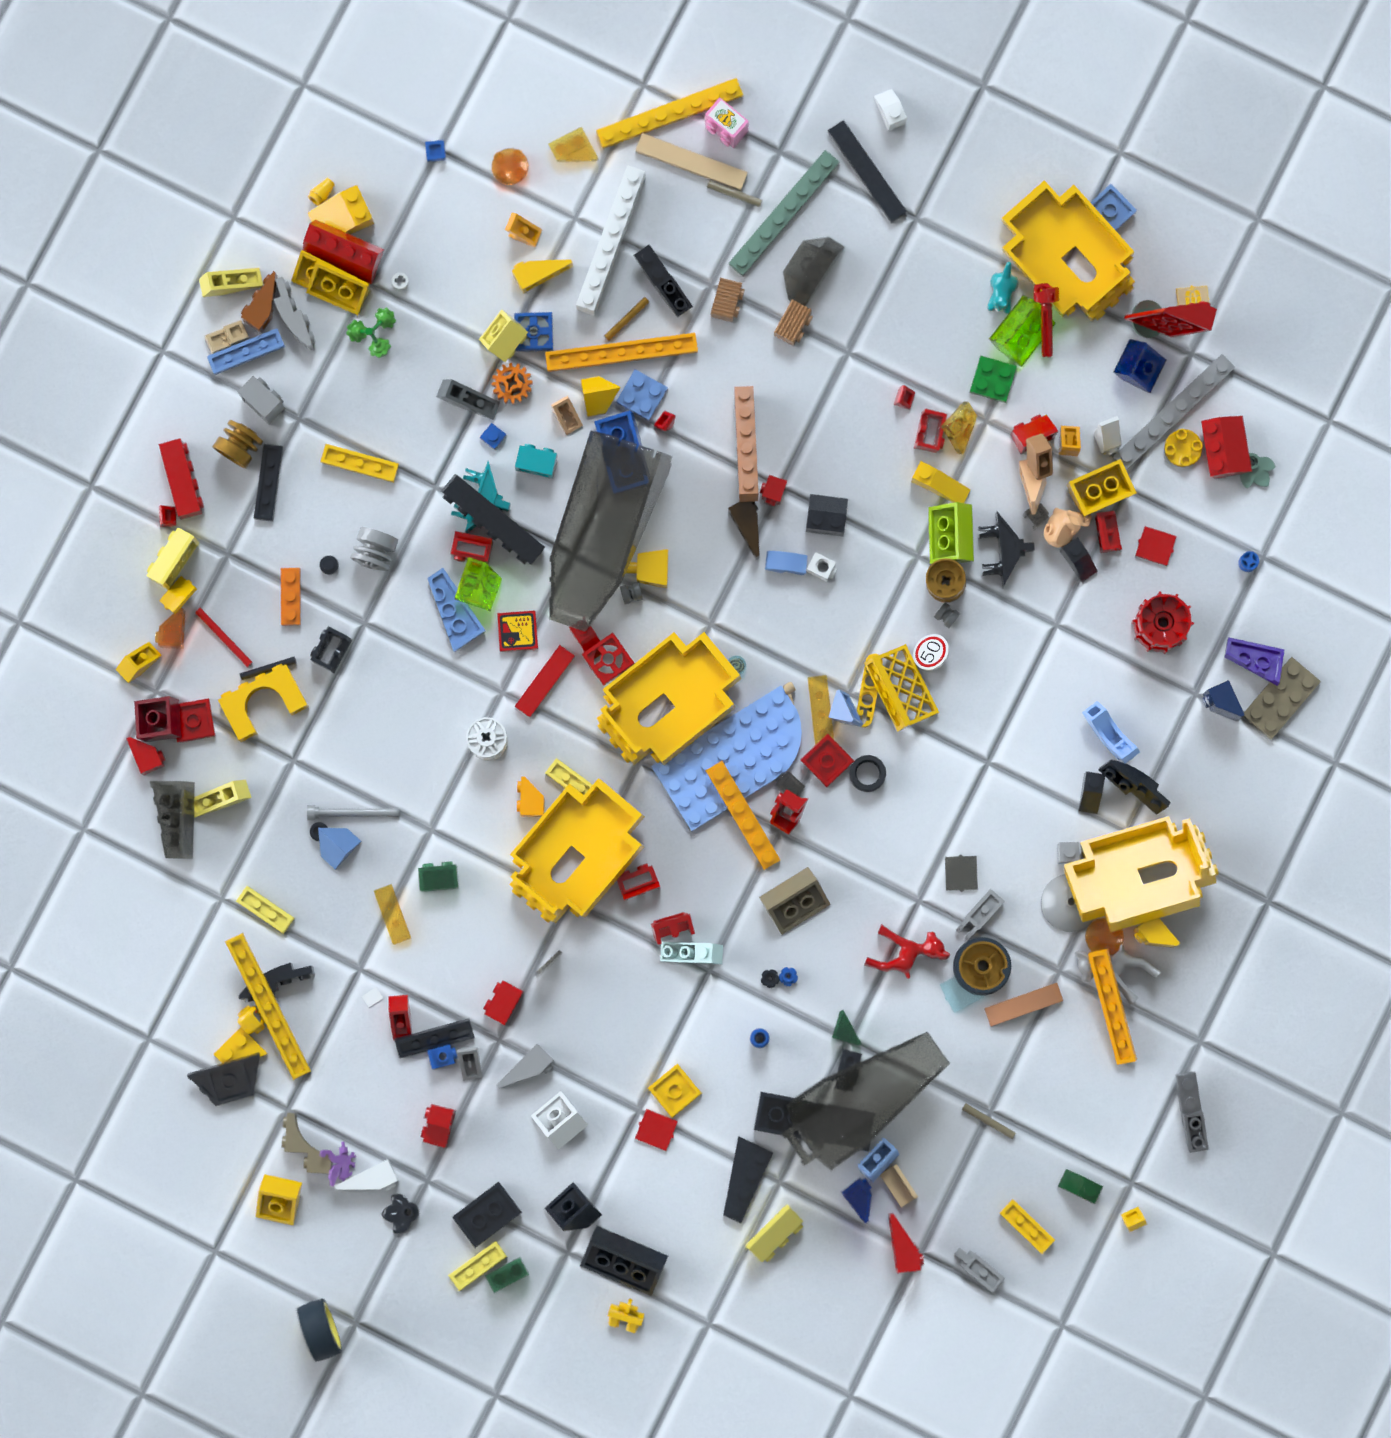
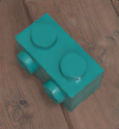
[515,444,558,479]

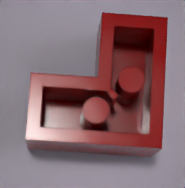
[421,1104,456,1148]

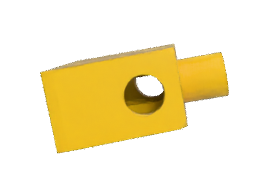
[626,549,668,588]

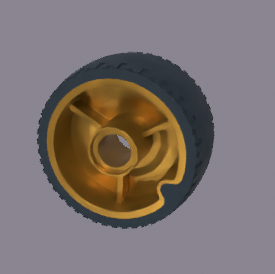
[953,937,1012,995]

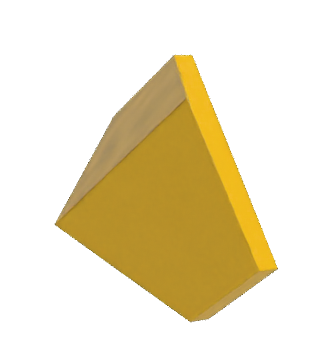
[581,376,621,417]

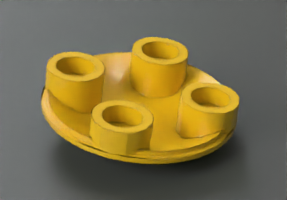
[1164,429,1203,467]

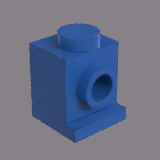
[427,1044,458,1070]

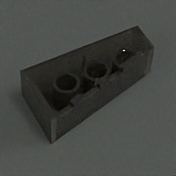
[150,781,195,859]

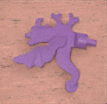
[320,1142,356,1186]

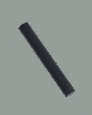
[240,656,297,680]

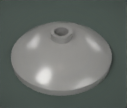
[1041,874,1094,932]

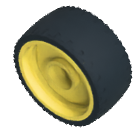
[297,1299,342,1362]

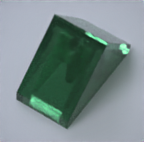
[831,1010,862,1046]

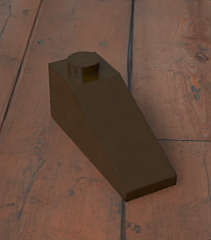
[728,501,760,560]

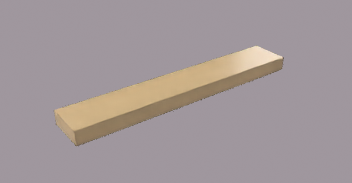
[635,133,748,191]

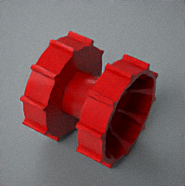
[1131,591,1194,654]

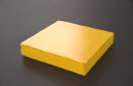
[648,1063,702,1118]

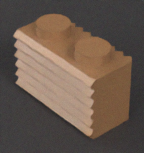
[711,277,745,322]
[774,300,813,346]
[1026,434,1053,480]

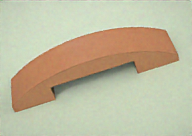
[984,983,1064,1026]

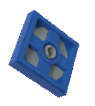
[514,312,553,352]

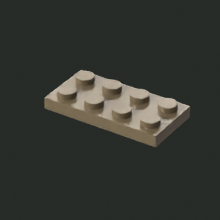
[1243,657,1321,740]

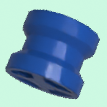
[1238,551,1259,572]

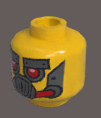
[237,1005,265,1034]

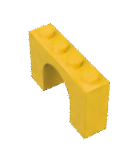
[218,664,309,742]

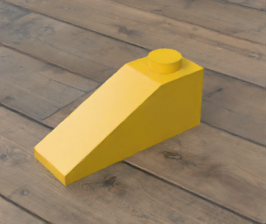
[512,259,573,294]
[911,461,971,503]

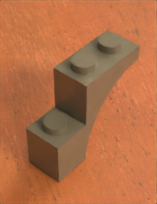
[282,1113,333,1174]

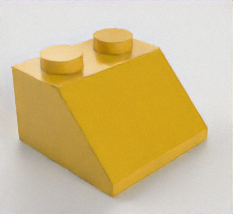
[1133,918,1180,948]
[255,1174,302,1226]

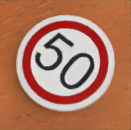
[913,634,949,671]

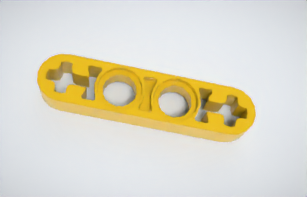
[857,654,883,728]

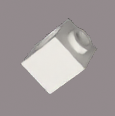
[806,552,837,582]

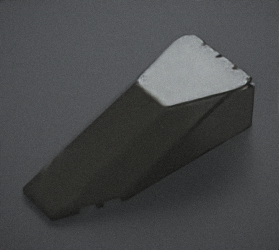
[549,430,672,632]

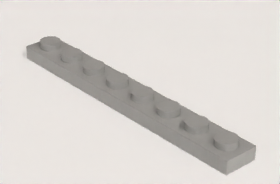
[1112,354,1235,470]

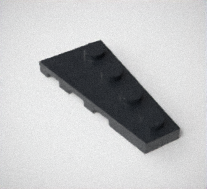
[723,1136,774,1223]

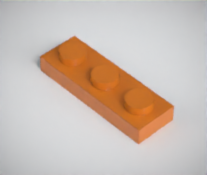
[281,568,301,626]

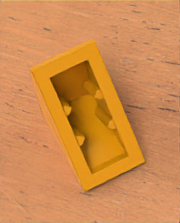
[1059,426,1081,456]

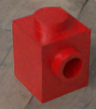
[759,475,787,506]

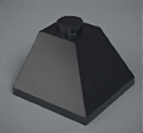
[545,1182,602,1231]

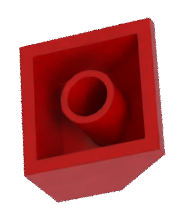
[1011,414,1058,454]

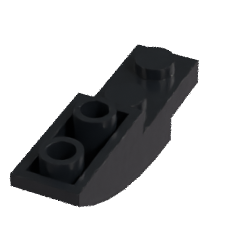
[633,244,693,317]
[1098,760,1171,815]
[238,963,315,1003]

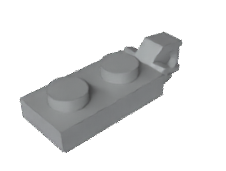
[954,1248,1005,1293]

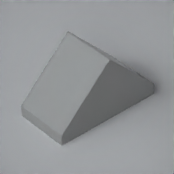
[457,1047,482,1081]

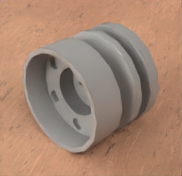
[350,527,398,571]

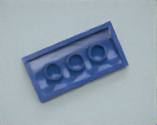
[594,410,653,494]

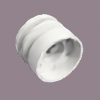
[466,717,508,761]

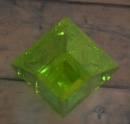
[454,557,502,611]

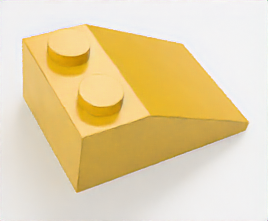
[308,185,375,235]

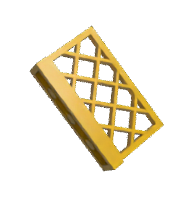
[864,644,939,732]

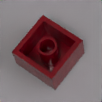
[134,696,181,742]

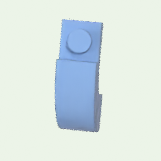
[1082,701,1140,764]

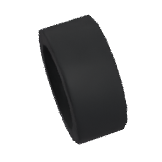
[849,755,886,792]

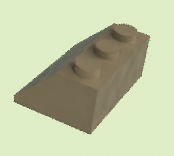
[759,867,831,935]

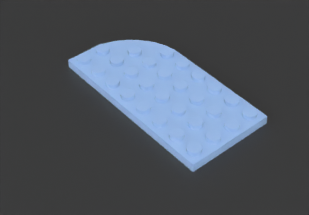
[651,686,802,831]

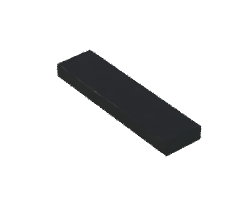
[254,444,283,522]
[395,1018,475,1058]

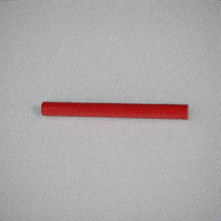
[195,608,253,667]

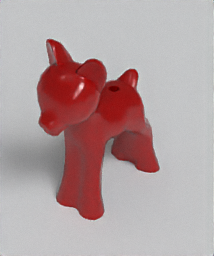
[864,924,950,979]

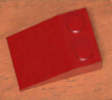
[888,1213,924,1273]

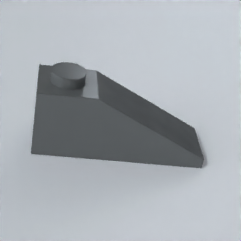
[436,379,500,420]

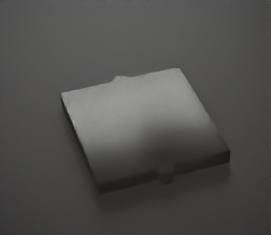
[945,854,978,892]
[535,950,562,979]

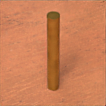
[604,297,649,341]

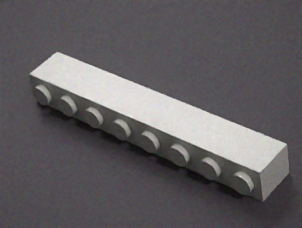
[576,165,645,316]

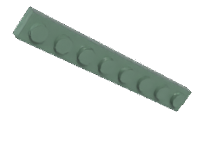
[728,150,840,276]

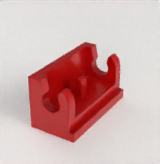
[1094,511,1122,553]

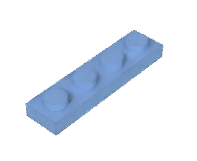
[207,328,285,375]

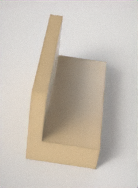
[880,1164,918,1207]

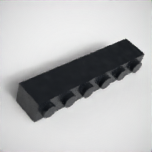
[440,474,545,565]

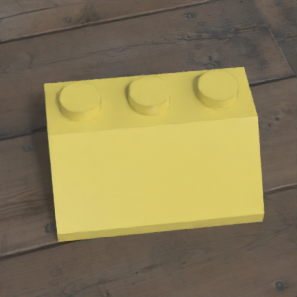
[147,528,199,590]
[745,1204,803,1262]

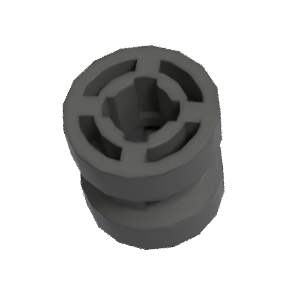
[620,582,643,604]
[934,602,960,628]

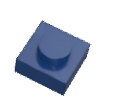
[425,140,446,162]
[480,423,507,450]

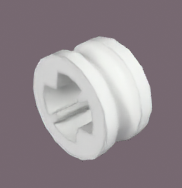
[391,273,409,291]

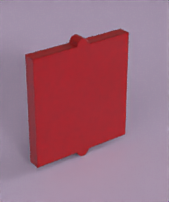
[1135,526,1177,566]
[635,1109,678,1151]

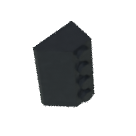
[580,1225,668,1296]

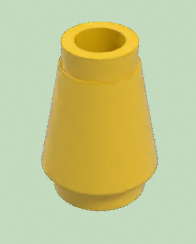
[308,178,335,206]

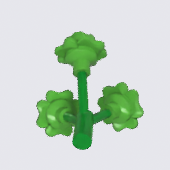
[346,307,396,358]

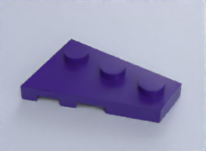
[1224,637,1285,686]

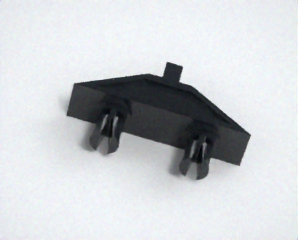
[978,511,1035,588]

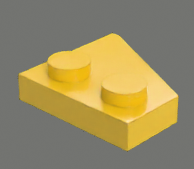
[214,1027,268,1063]

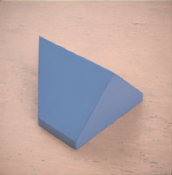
[318,828,362,870]

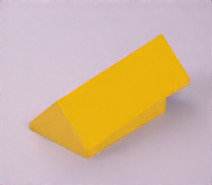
[291,250,370,315]

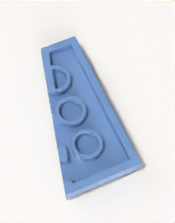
[427,568,486,652]

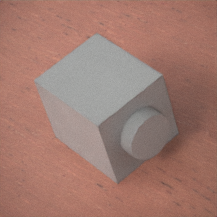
[1057,842,1079,864]

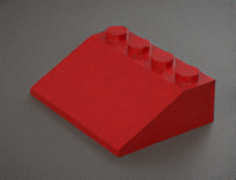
[1124,301,1217,337]

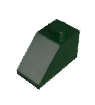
[1058,1169,1103,1204]

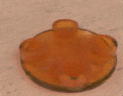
[491,148,529,185]
[1085,918,1124,956]

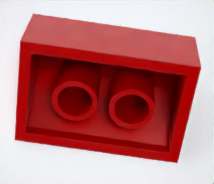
[1201,416,1252,479]

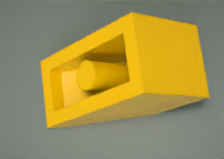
[115,642,162,683]

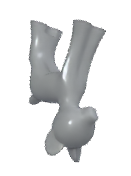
[1075,944,1161,1005]

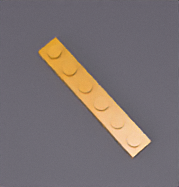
[705,761,780,870]
[1088,949,1137,1065]

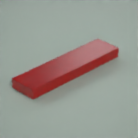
[515,645,575,718]

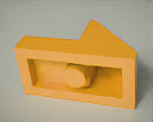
[505,213,542,247]

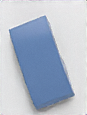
[765,551,807,575]

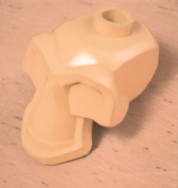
[1044,507,1092,548]

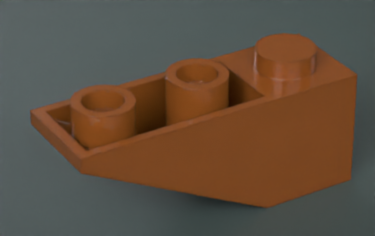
[241,271,278,334]

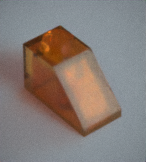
[155,608,186,649]

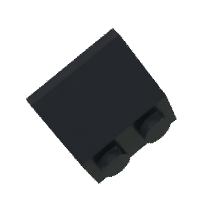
[806,494,848,536]

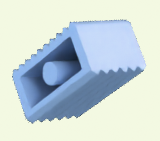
[858,1138,899,1183]

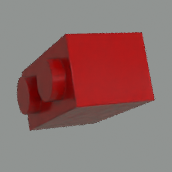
[483,980,524,1026]

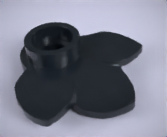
[381,1194,419,1233]

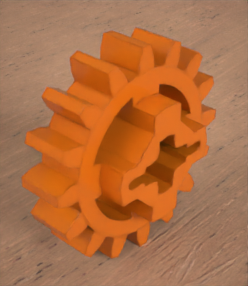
[491,362,533,405]

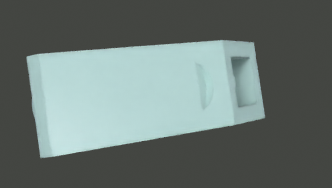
[660,942,723,964]

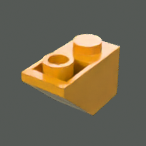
[517,776,545,817]

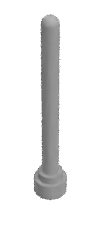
[307,805,400,820]

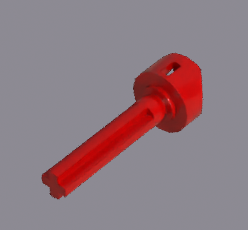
[1034,283,1059,357]

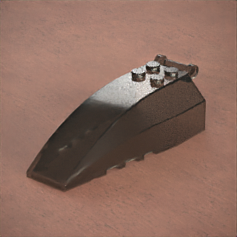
[782,1032,950,1171]

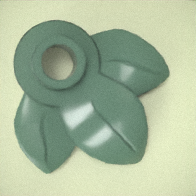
[1240,453,1276,488]

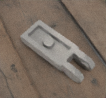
[956,889,1005,941]

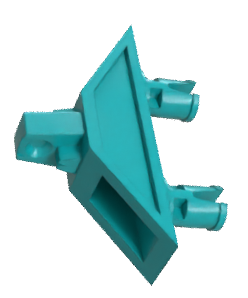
[451,461,511,533]

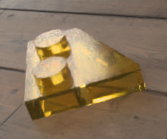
[548,127,598,162]
[941,401,977,454]

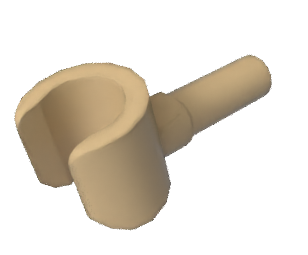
[783,682,796,705]

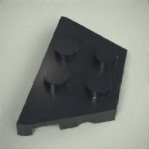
[187,1052,260,1106]

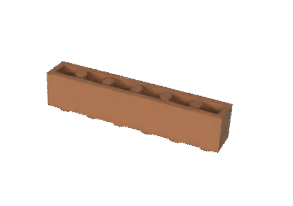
[734,386,759,502]

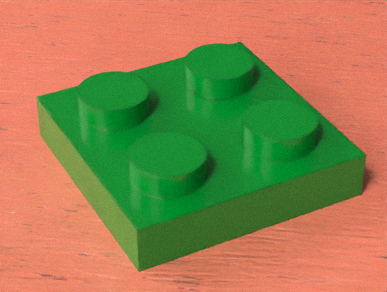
[969,355,1017,403]

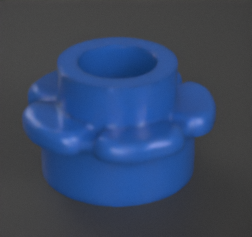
[779,967,798,986]

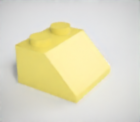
[479,310,528,362]

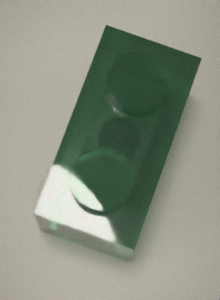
[418,861,460,892]
[485,1257,530,1293]

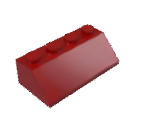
[303,220,384,284]

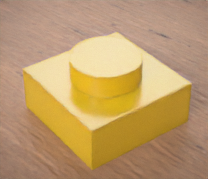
[1120,1207,1147,1232]

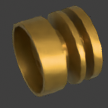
[212,420,263,469]
[926,559,966,603]

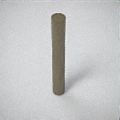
[707,180,762,207]
[962,1103,1016,1139]

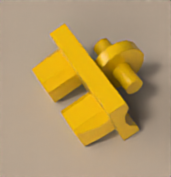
[607,1298,645,1333]

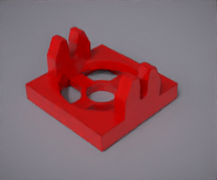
[582,633,635,686]

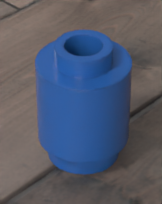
[750,1028,770,1048]

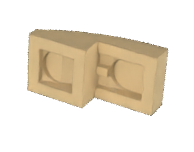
[204,320,249,354]

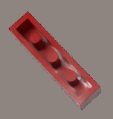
[158,438,204,520]

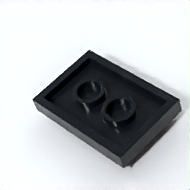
[452,1181,522,1248]

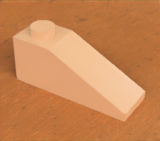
[1019,460,1046,515]

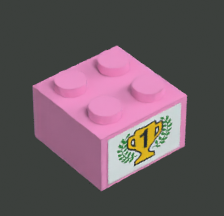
[705,98,749,148]

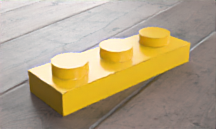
[999,1199,1055,1254]

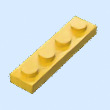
[320,443,399,483]

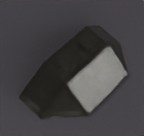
[783,237,845,307]

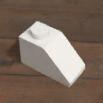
[874,89,907,131]

